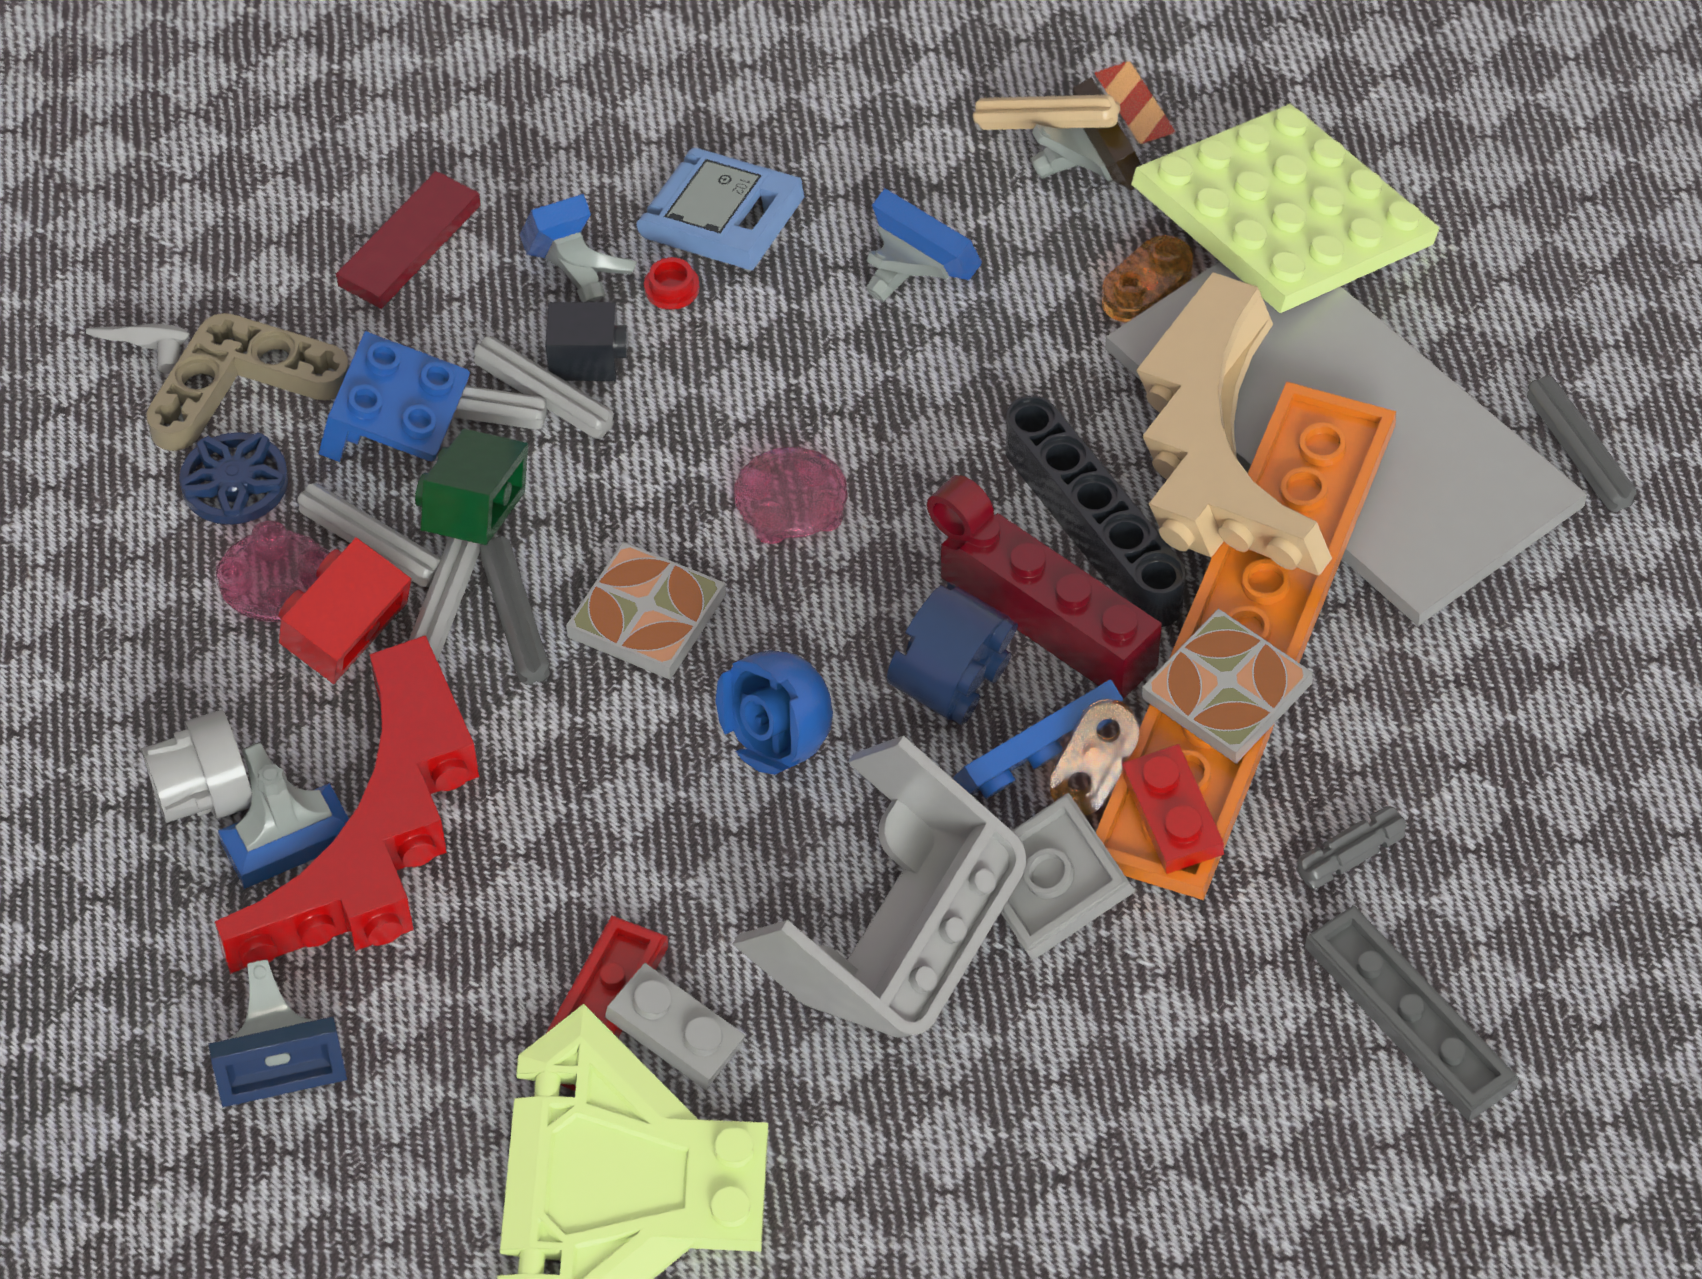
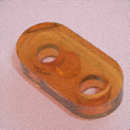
[1101,235,1193,323]
[1049,699,1139,815]

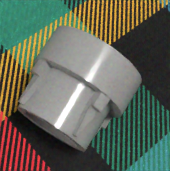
[141,709,252,823]

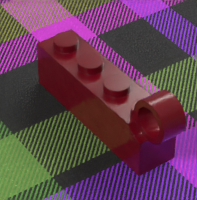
[926,475,1162,699]

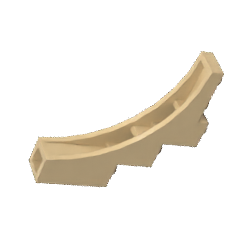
[1137,272,1332,576]

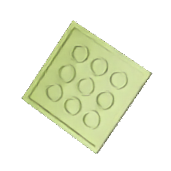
[1131,104,1440,313]

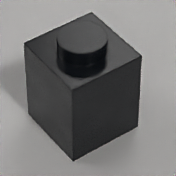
[545,302,628,381]

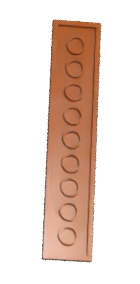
[1096,381,1396,900]

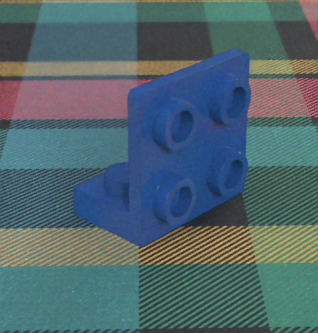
[318,331,470,462]

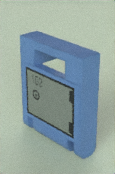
[637,148,804,271]

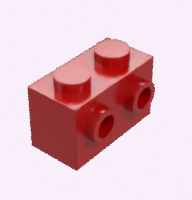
[278,537,411,684]

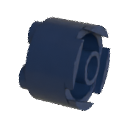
[887,582,1018,725]

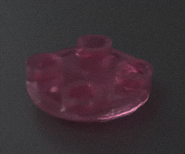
[734,447,848,544]
[216,521,330,622]

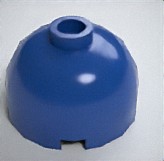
[715,650,833,775]

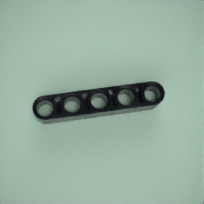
[1006,395,1185,628]

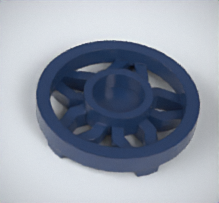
[180,432,288,525]

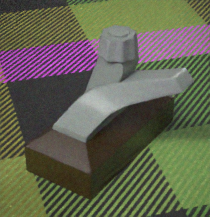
[1030,77,1142,191]

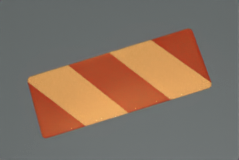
[1095,61,1175,144]

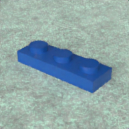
[953,679,1123,799]

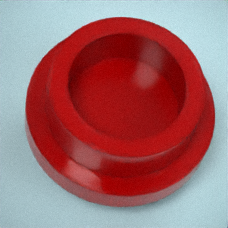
[644,257,699,310]

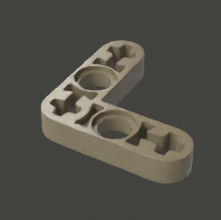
[146,313,349,451]

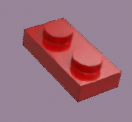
[1122,744,1224,874]

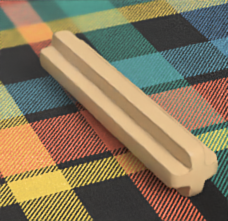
[973,95,1120,130]

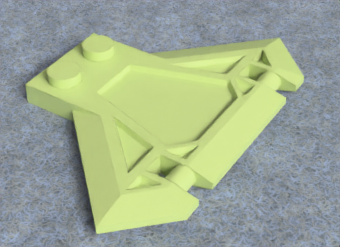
[497,1004,768,1279]

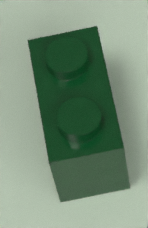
[415,428,528,545]

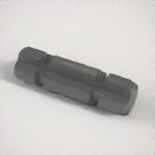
[1296,806,1407,889]

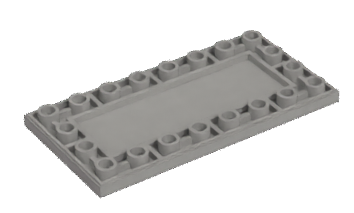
[1105,261,1587,626]

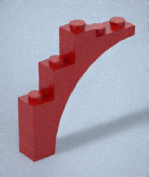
[214,635,479,974]

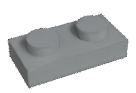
[605,963,746,1090]

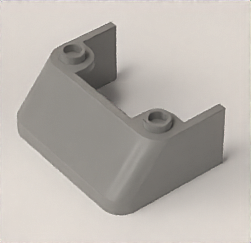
[733,736,1026,1038]

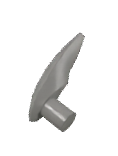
[86,323,190,374]

